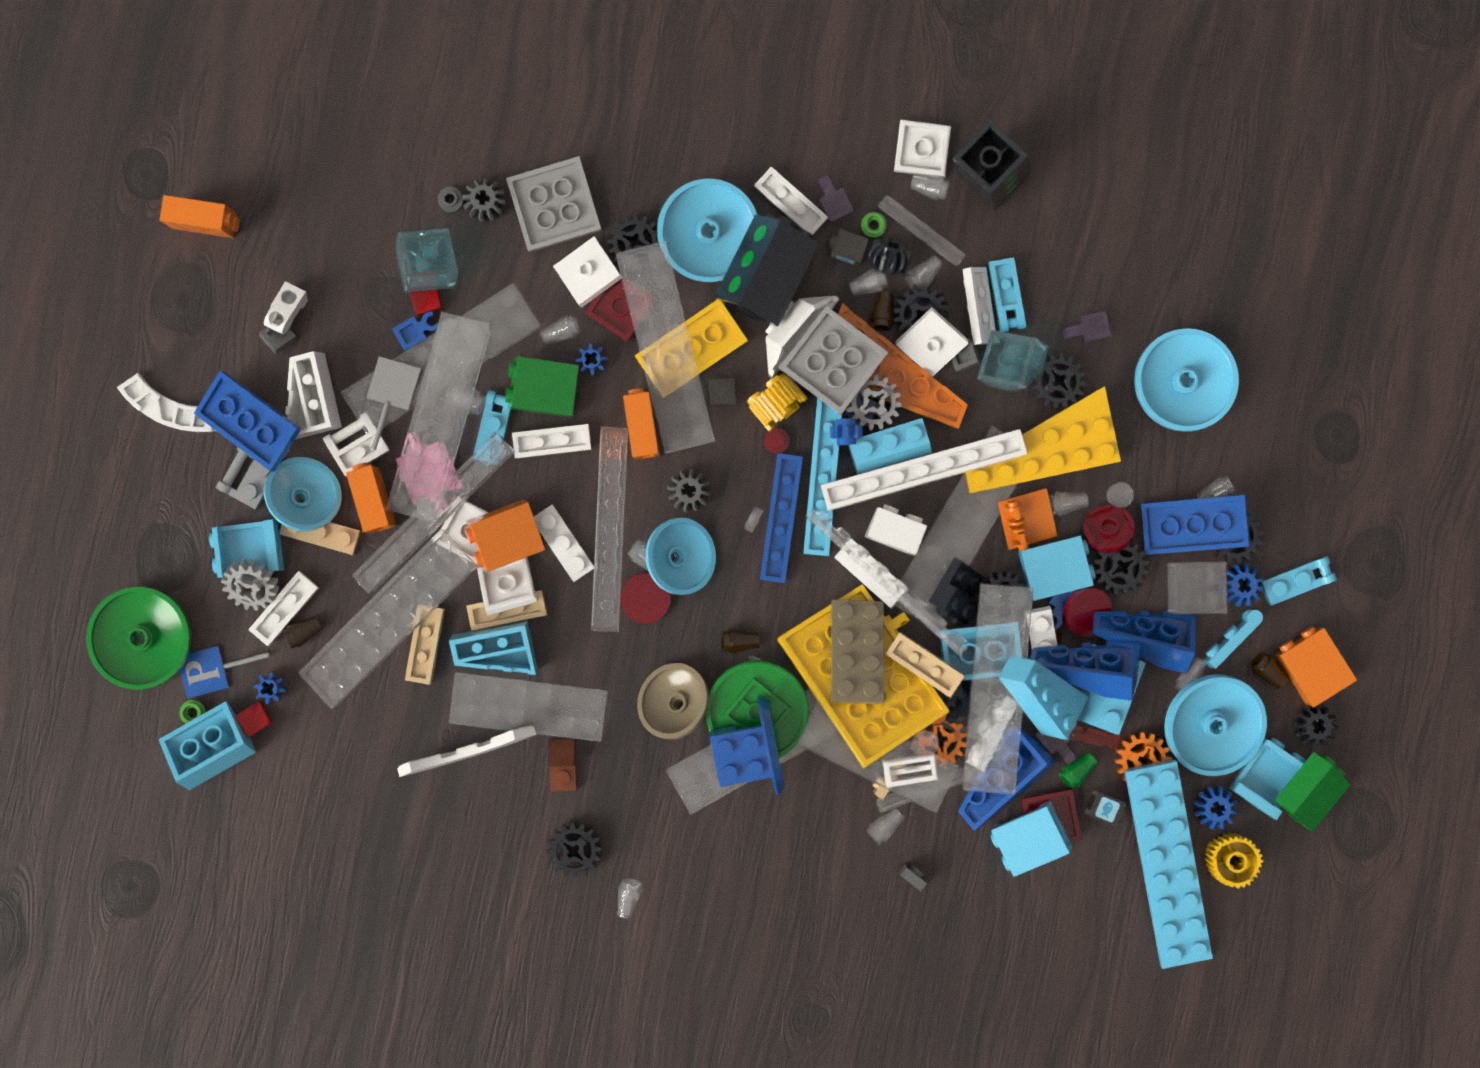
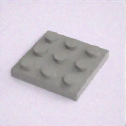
[506,156,602,253]
[779,306,888,415]

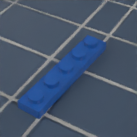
[760,453,803,583]

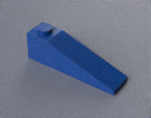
[1093,611,1196,673]
[1029,640,1141,701]
[958,725,1057,831]

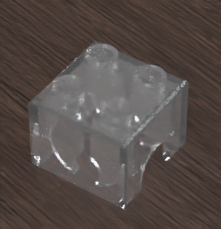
[1167,562,1227,614]

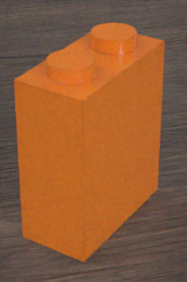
[159,195,240,238]
[623,388,660,460]
[346,462,397,533]
[465,499,545,572]
[1274,626,1357,708]

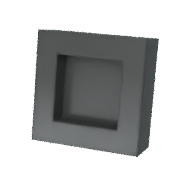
[259,327,296,355]
[951,338,982,372]
[899,864,927,891]

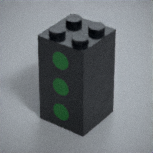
[953,120,1031,210]
[714,214,819,327]

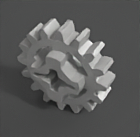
[846,374,902,431]
[221,558,279,611]

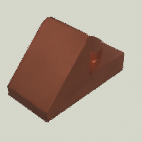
[548,738,577,791]

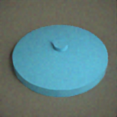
[657,179,757,282]
[1134,329,1239,432]
[1164,674,1267,776]

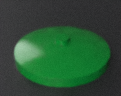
[86,587,192,690]

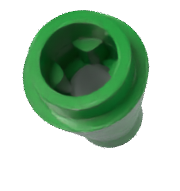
[1059,752,1098,789]

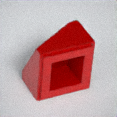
[410,285,444,317]
[235,701,274,737]

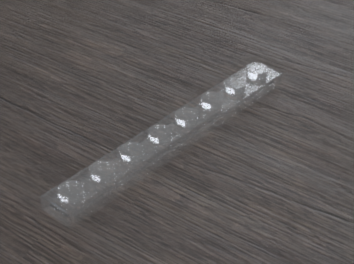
[591,426,628,632]
[352,432,515,594]
[806,508,967,657]

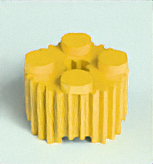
[747,373,808,431]
[1205,833,1263,888]

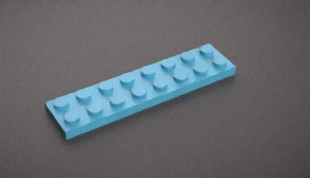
[1124,759,1213,969]

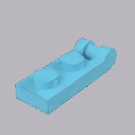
[988,257,1026,333]
[472,390,511,465]
[1260,556,1337,606]
[1203,609,1263,669]

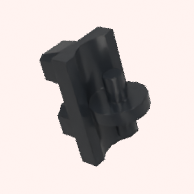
[945,679,986,727]

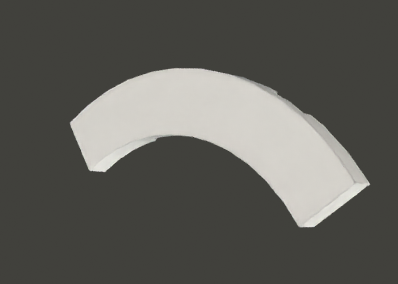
[117,373,216,432]
[397,725,536,777]

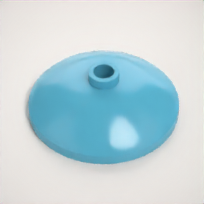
[264,457,342,531]
[646,518,716,595]

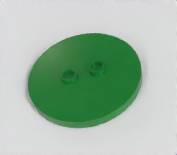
[706,660,809,758]

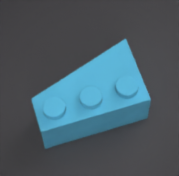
[449,620,538,675]

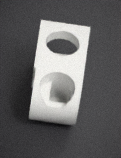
[264,281,308,334]

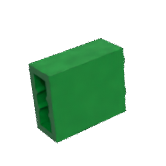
[505,356,579,417]
[1275,752,1351,832]

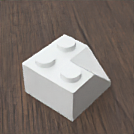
[865,504,927,555]

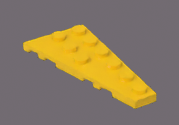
[965,386,1121,494]

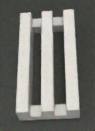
[882,753,938,788]

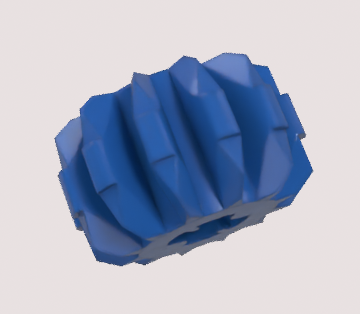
[1219,564,1264,607]
[1193,786,1238,830]

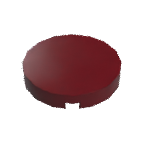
[1083,504,1135,553]
[621,573,671,624]
[1063,586,1112,637]

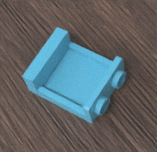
[209,519,284,578]
[1018,536,1096,601]
[1228,737,1306,820]
[991,801,1073,877]

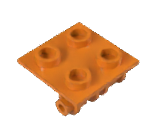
[998,488,1057,551]

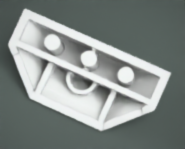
[765,296,839,378]

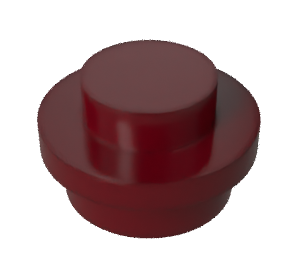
[764,428,790,454]

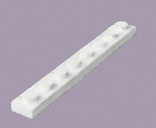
[821,429,1027,511]

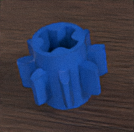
[576,343,608,376]
[830,418,862,445]
[253,672,287,704]

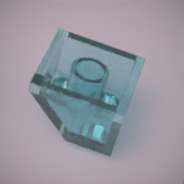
[395,228,459,293]
[977,330,1049,391]

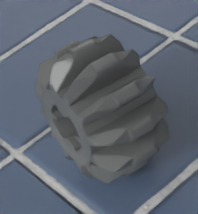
[462,178,506,222]
[667,469,710,513]

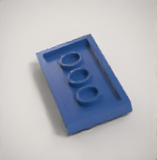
[193,371,301,472]
[1141,495,1250,555]

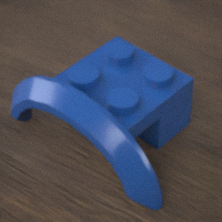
[710,696,785,796]

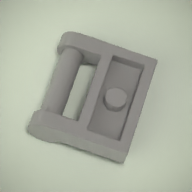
[215,448,271,510]

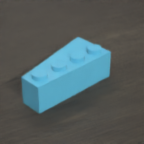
[999,656,1089,740]

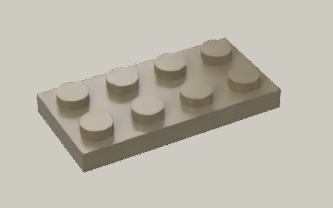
[831,600,884,705]

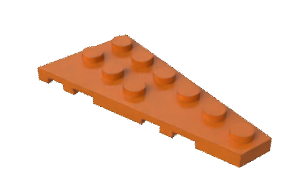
[838,303,968,429]

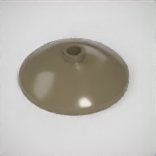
[637,663,709,740]

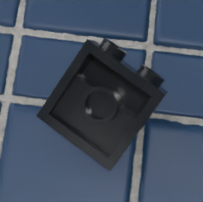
[928,557,984,626]

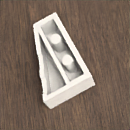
[285,351,342,439]

